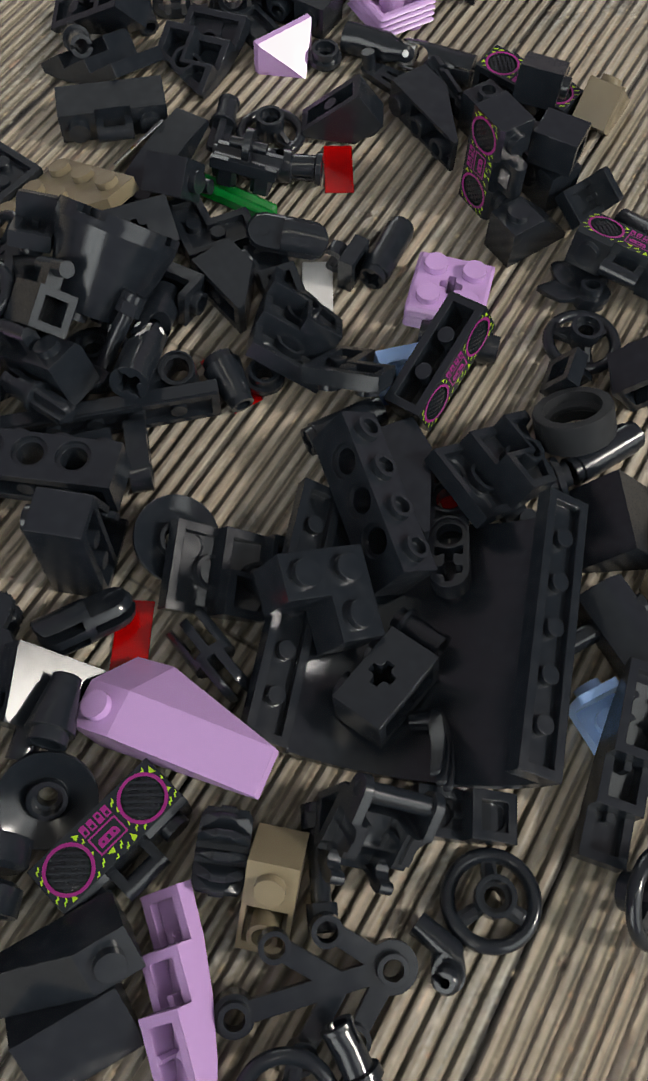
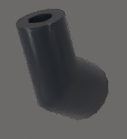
[409,912,466,996]

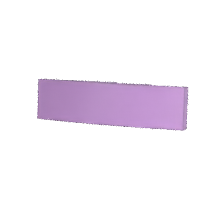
[138,879,218,1081]

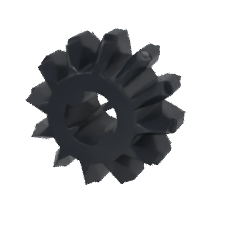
[191,804,254,898]

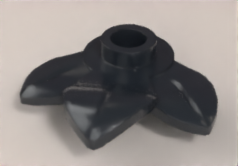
[536,260,611,313]

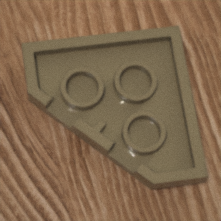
[0,158,139,238]

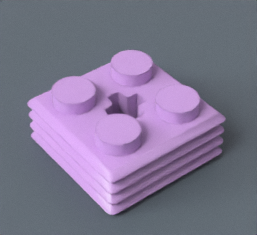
[347,0,436,35]
[402,252,495,329]

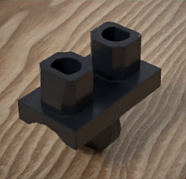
[209,127,284,197]

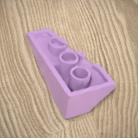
[76,657,279,800]

